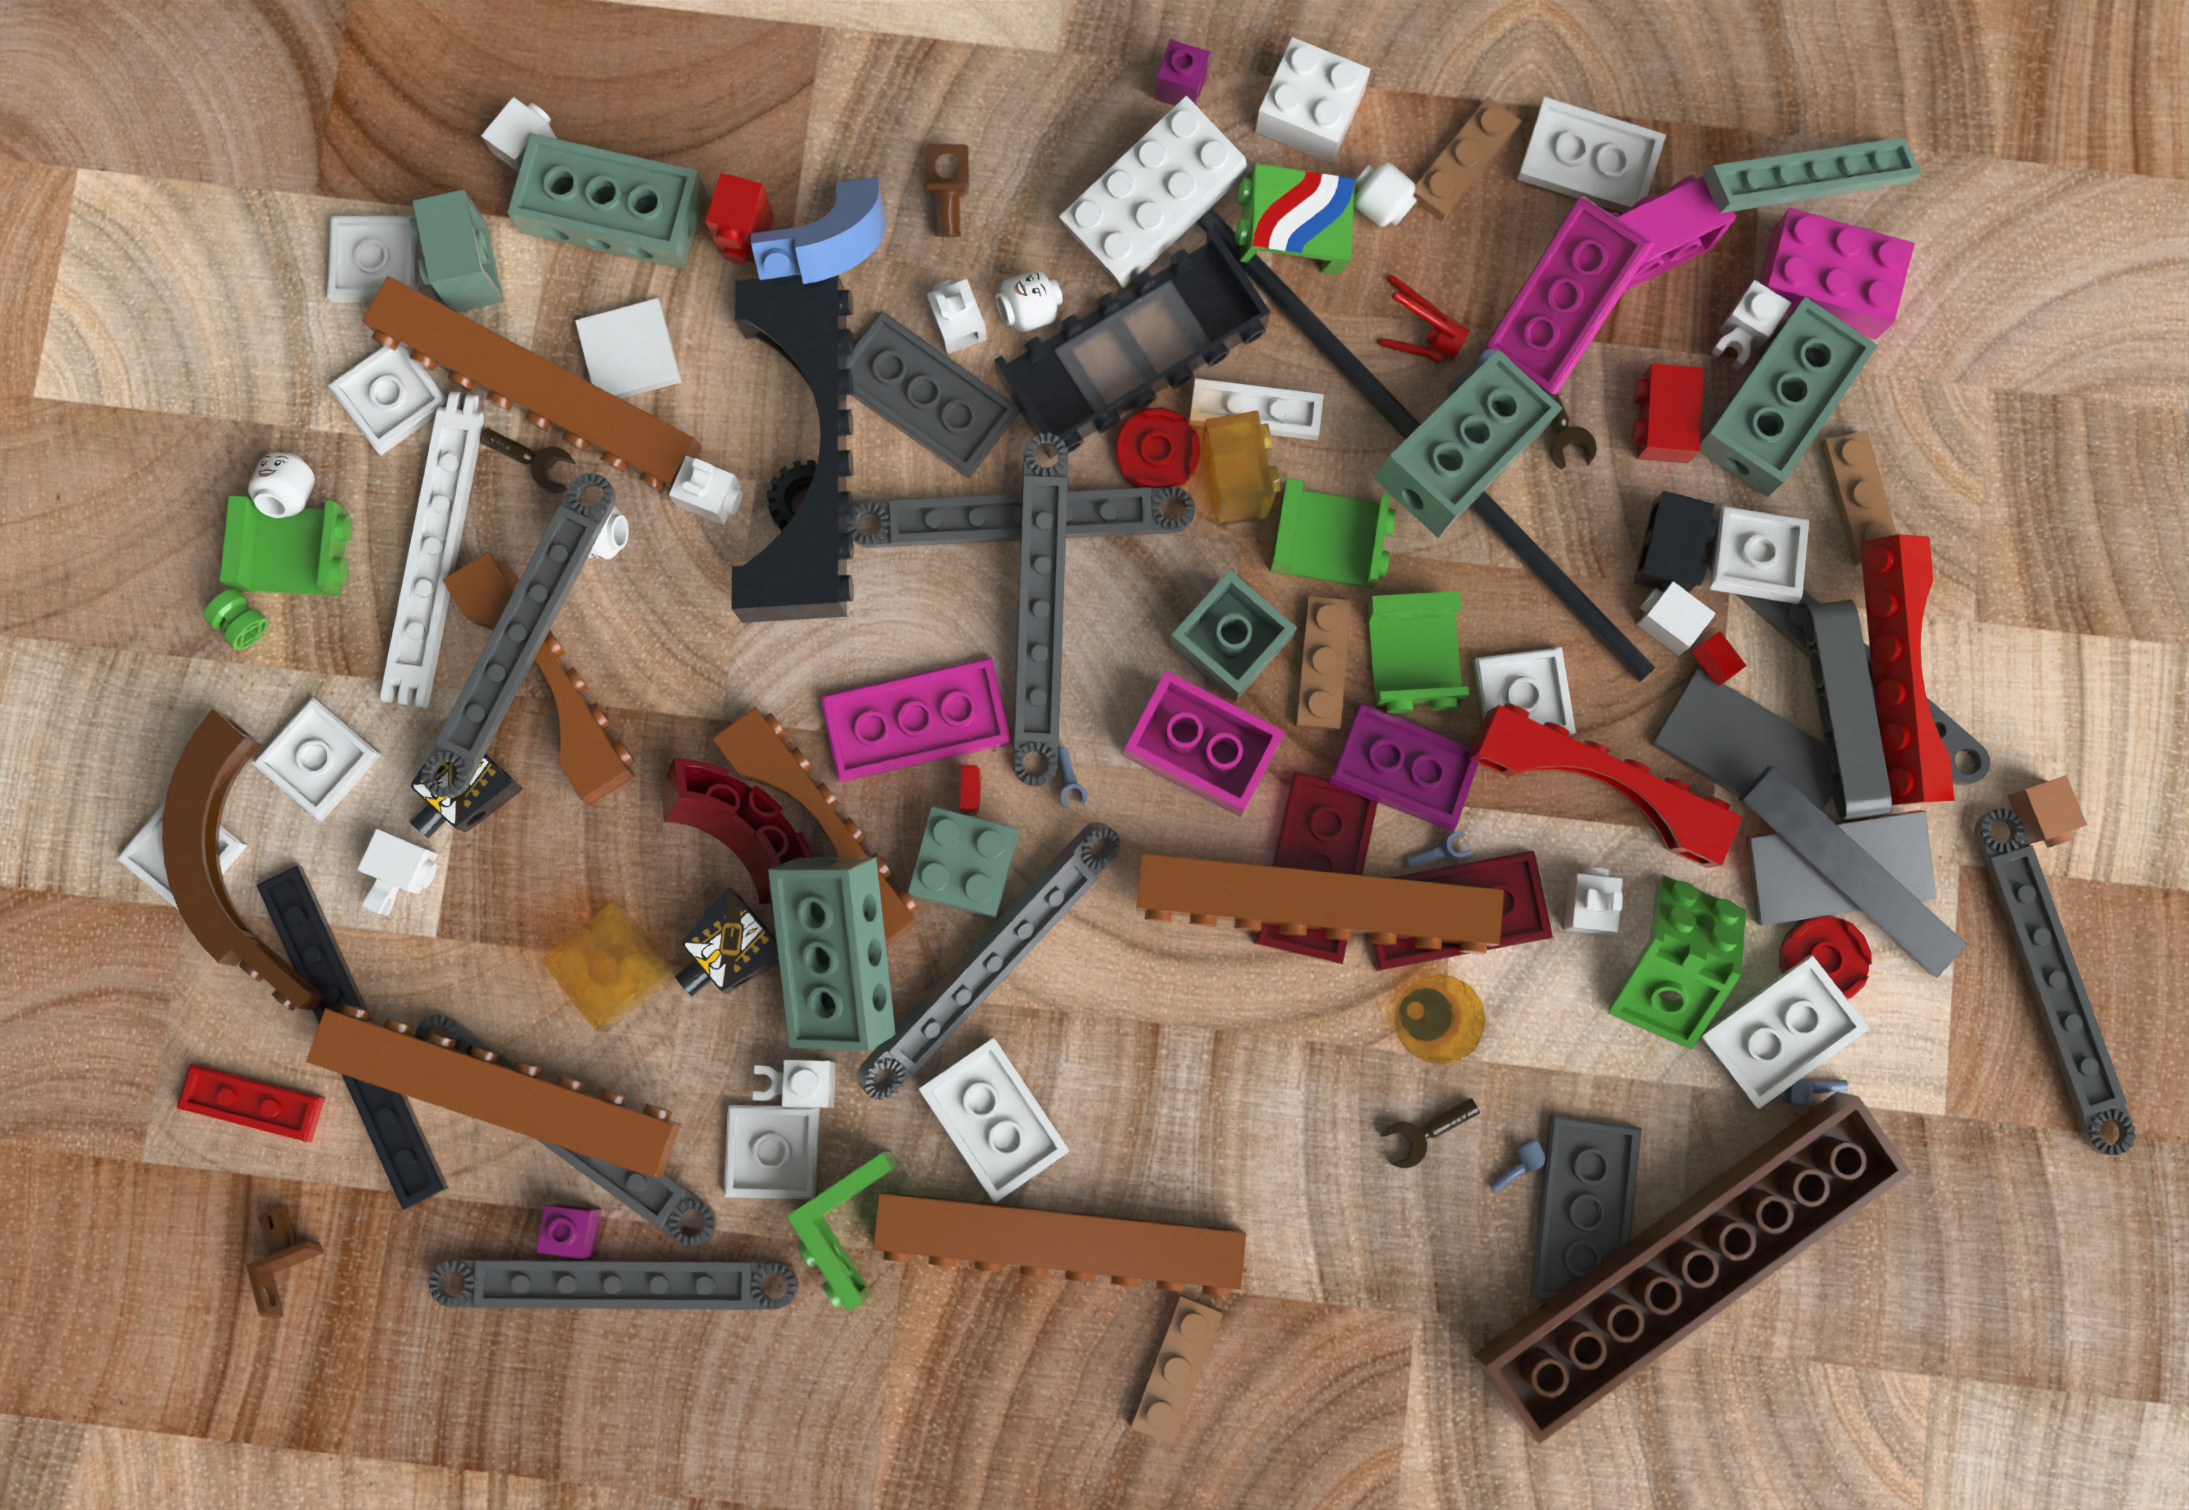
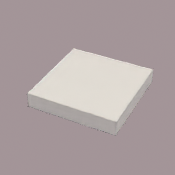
[327,215,419,303]
[575,298,682,399]
[328,345,448,455]
[1710,505,1809,604]
[1473,647,1576,736]
[252,697,382,822]
[116,800,248,909]
[724,1105,820,1199]

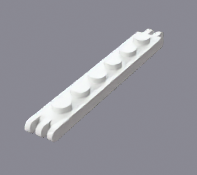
[380,391,484,708]

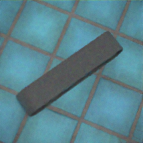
[1803,599,1892,820]

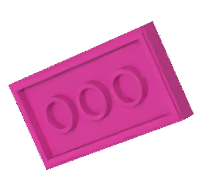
[1484,196,1655,394]
[820,657,1012,783]

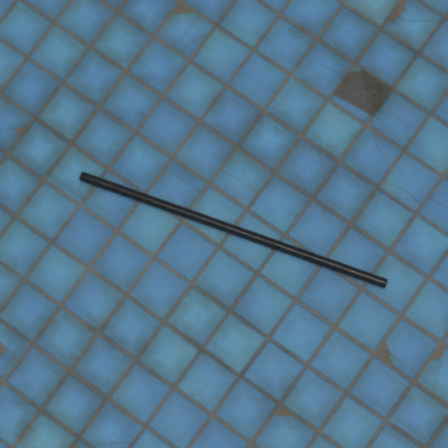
[1196,207,1656,682]

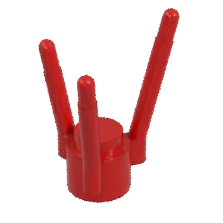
[1377,275,1470,364]

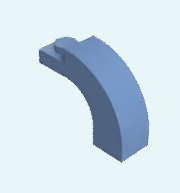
[751,177,886,284]

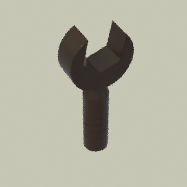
[1538,385,1597,470]
[480,428,576,493]
[1381,1098,1480,1168]

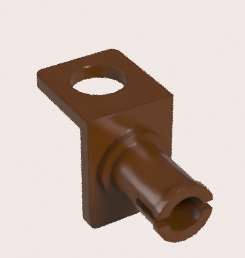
[924,144,969,237]
[246,1207,324,1319]

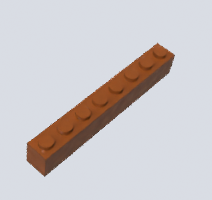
[362,276,702,492]
[1136,854,1504,954]
[306,1004,682,1178]
[873,1192,1246,1296]

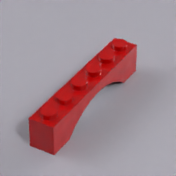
[1860,534,1955,805]
[1467,703,1742,868]

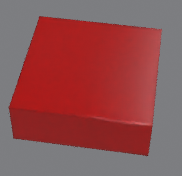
[1691,631,1747,687]
[960,765,982,815]

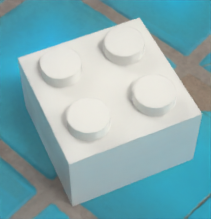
[1255,37,1371,164]

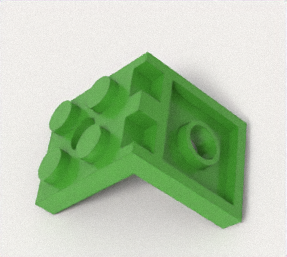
[1608,875,1746,1050]
[787,1151,899,1313]

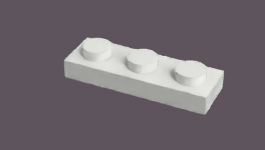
[1189,378,1324,440]

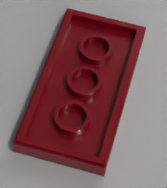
[1254,771,1378,965]
[1371,851,1553,971]

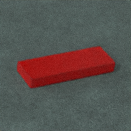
[176,1064,325,1142]

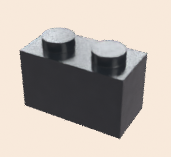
[1634,491,1717,593]

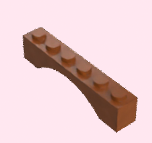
[442,552,636,805]
[713,707,919,947]

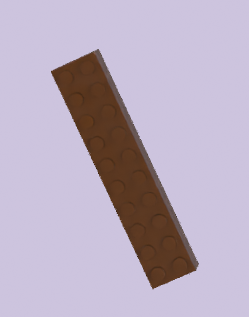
[1473,1091,1911,1444]

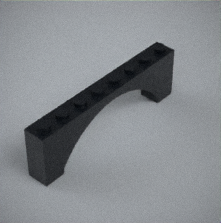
[731,275,854,623]

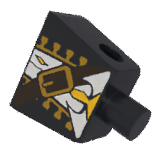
[409,754,523,838]
[675,888,779,997]

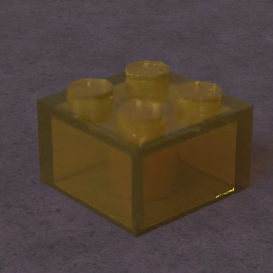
[1201,410,1280,527]
[540,902,677,1032]

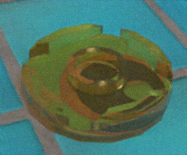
[1394,974,1486,1065]

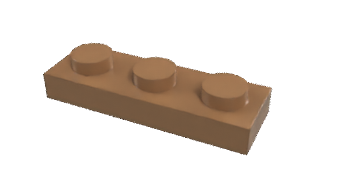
[1412,97,1522,222]
[1820,430,1897,566]
[1295,596,1352,732]
[1130,1295,1223,1446]

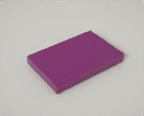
[1329,702,1478,832]

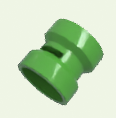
[203,589,269,651]

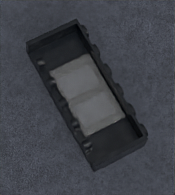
[994,227,1271,459]

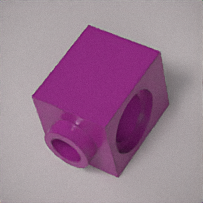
[1155,39,1210,106]
[537,1203,602,1258]

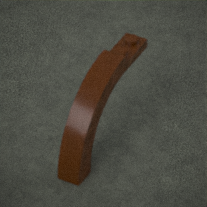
[162,709,325,1011]

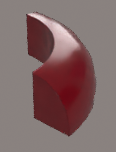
[663,758,813,904]

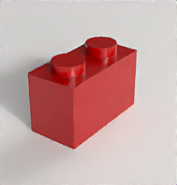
[706,172,774,265]
[1631,363,1704,464]

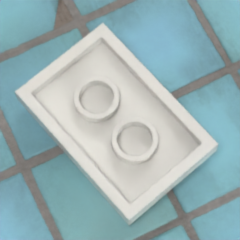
[1517,97,1666,213]
[1701,955,1870,1109]
[919,1038,1070,1204]

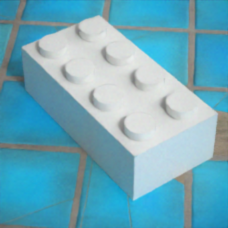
[1059,96,1248,290]

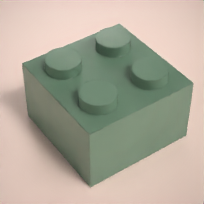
[410,189,504,312]
[1169,570,1297,702]
[908,807,1020,920]

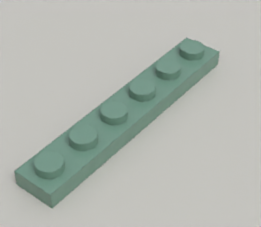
[1703,137,1921,213]

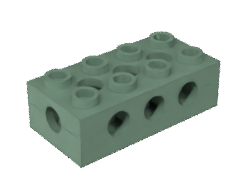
[507,133,706,270]
[1700,297,1878,497]
[1373,349,1562,538]
[769,857,896,1051]

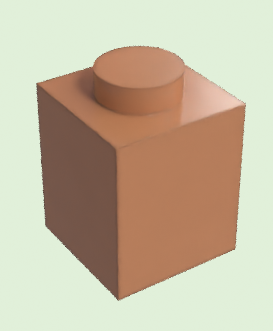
[2007,775,2087,848]

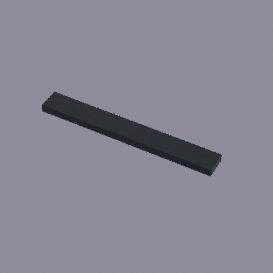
[256,865,449,1210]

